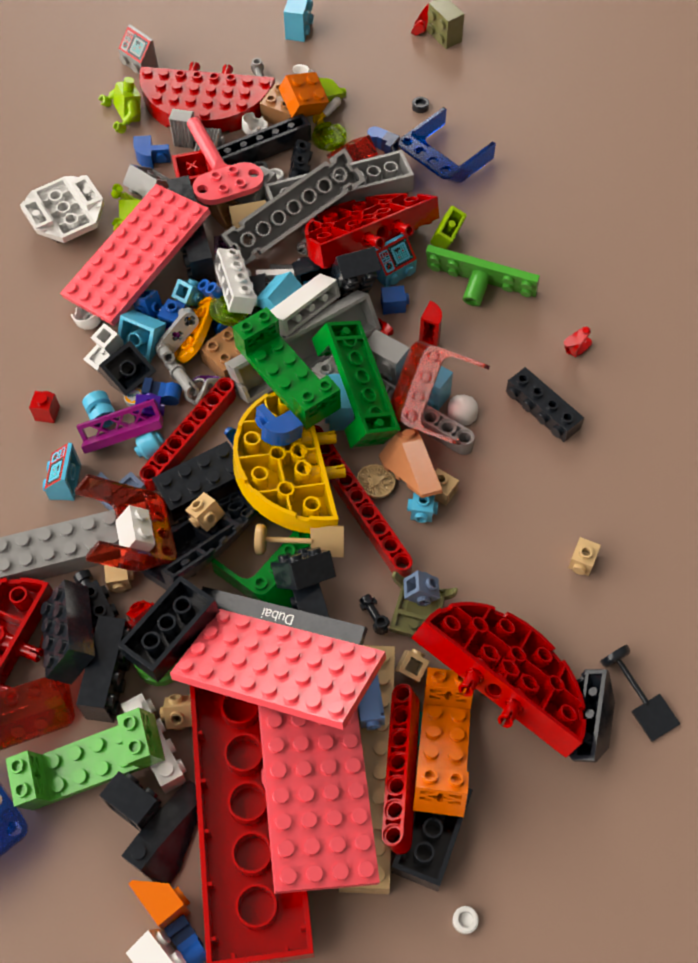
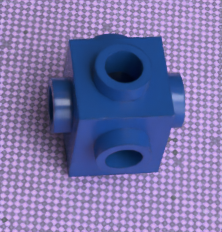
[133,289,162,319]
[157,298,188,329]

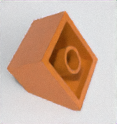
[128,880,191,932]

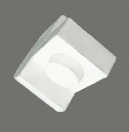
[84,323,124,373]

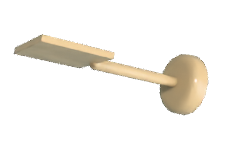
[254,524,344,557]

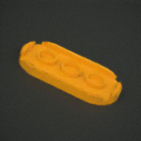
[174,297,216,363]

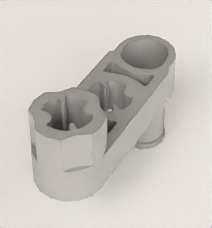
[155,307,199,364]

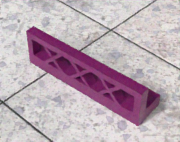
[76,399,164,454]

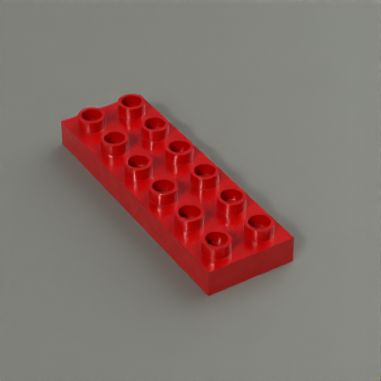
[190,685,315,963]

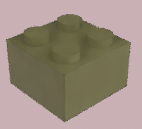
[427,0,465,49]

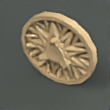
[357,464,396,499]

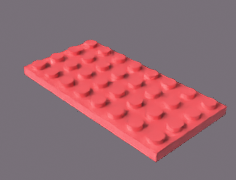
[60,184,211,326]
[170,609,386,730]
[258,705,380,894]

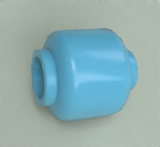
[134,431,165,460]

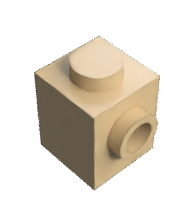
[435,468,459,505]
[568,537,601,576]
[104,556,135,593]
[395,648,430,682]

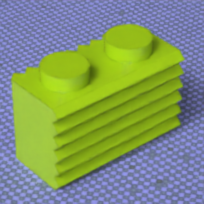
[430,206,467,249]

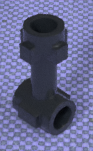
[359,594,390,635]

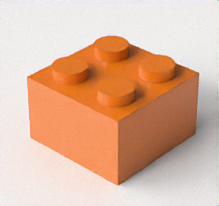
[279,72,329,118]

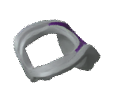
[184,375,221,405]

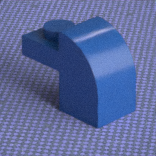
[133,135,171,169]
[255,404,303,446]

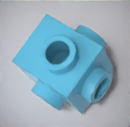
[171,278,203,307]
[407,493,438,523]

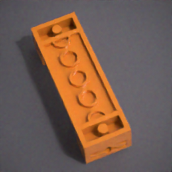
[413,667,473,817]

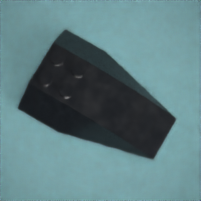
[131,489,259,590]

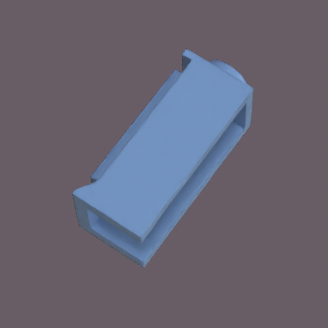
[358,673,385,730]

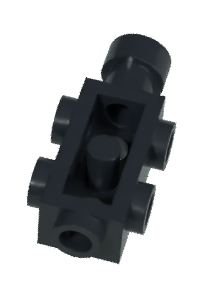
[288,139,313,178]
[73,569,119,629]

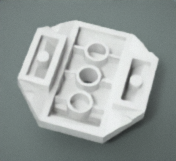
[20,175,104,243]

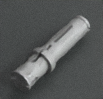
[164,359,199,397]

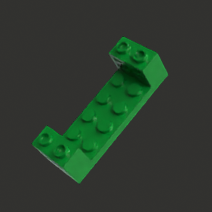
[232,307,341,430]
[312,321,401,448]

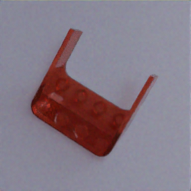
[390,341,490,445]
[75,474,177,572]
[0,635,75,751]

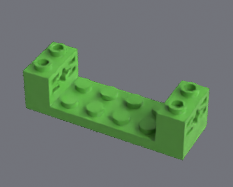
[6,708,165,811]

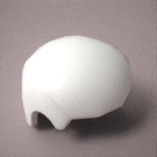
[242,112,268,135]
[71,307,102,330]
[448,394,478,426]

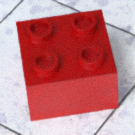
[171,150,212,193]

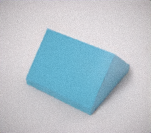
[256,271,302,310]

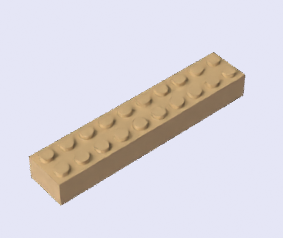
[339,645,395,894]

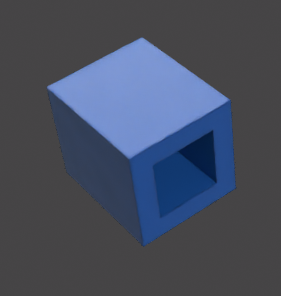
[381,285,409,315]

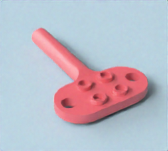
[187,117,264,205]

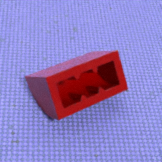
[419,301,442,348]

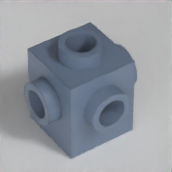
[403,570,440,606]

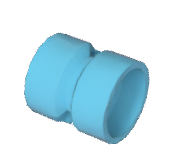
[82,390,117,428]

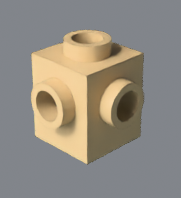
[185,492,226,531]
[160,694,192,730]

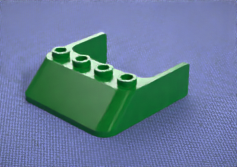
[211,529,311,608]

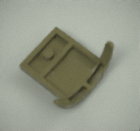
[389,571,458,637]

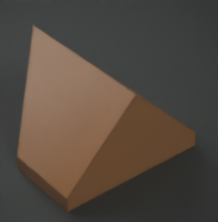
[207,200,239,231]

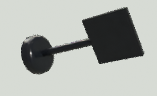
[600,644,680,742]

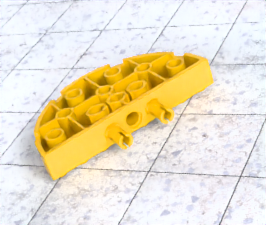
[233,392,346,534]

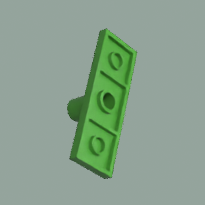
[426,244,540,306]

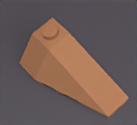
[379,429,443,498]

